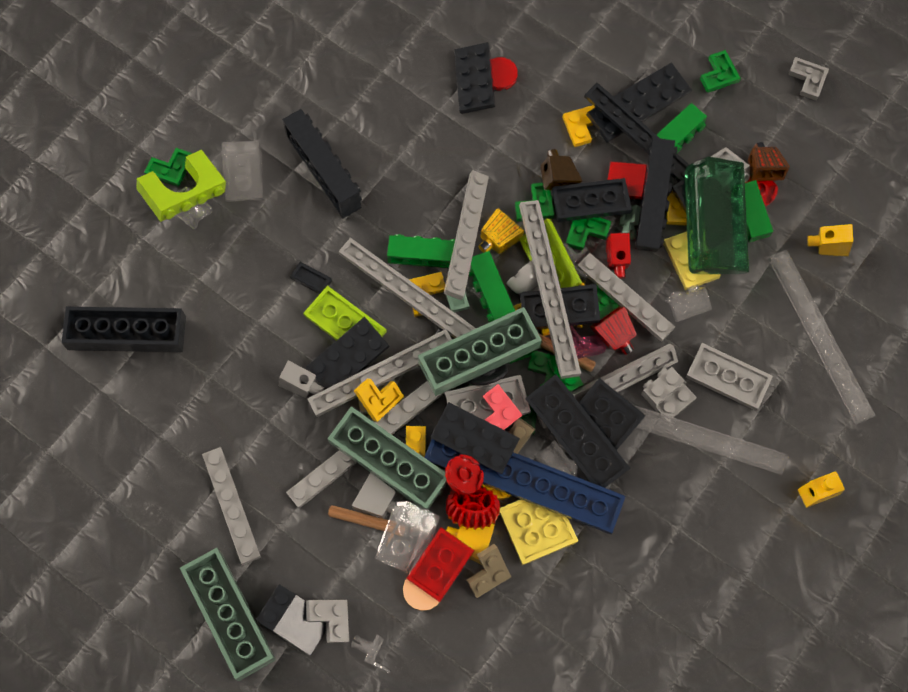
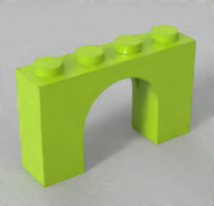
[137,150,226,222]

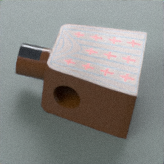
[748,142,790,181]

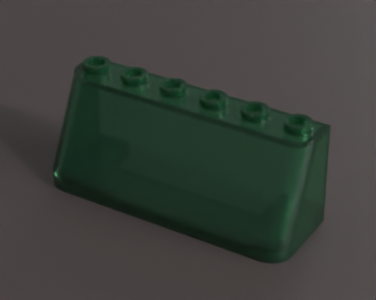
[685,156,749,274]

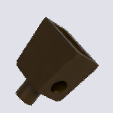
[540,149,582,191]

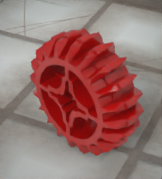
[446,487,500,530]

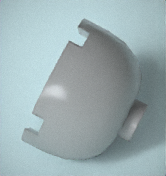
[506,260,539,295]

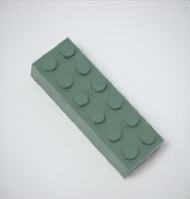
[418,307,542,396]
[328,407,447,512]
[180,548,276,681]

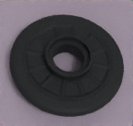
[468,364,508,385]

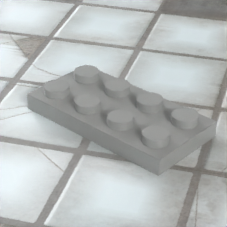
[686,343,773,411]
[445,375,531,420]

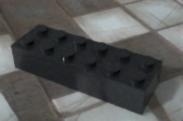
[282,109,362,219]
[61,306,186,352]

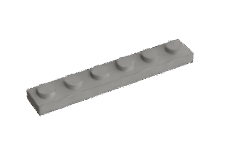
[577,253,675,342]
[202,447,261,565]

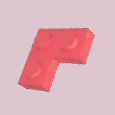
[482,384,522,430]

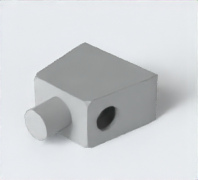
[278,360,324,398]
[352,472,403,519]

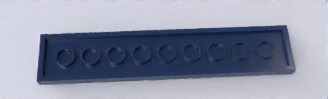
[424,439,626,535]

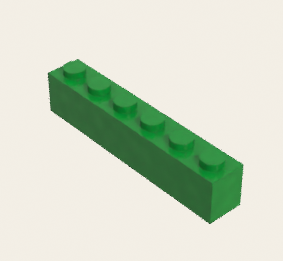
[469,251,532,364]

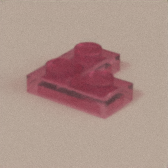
[570,326,606,359]

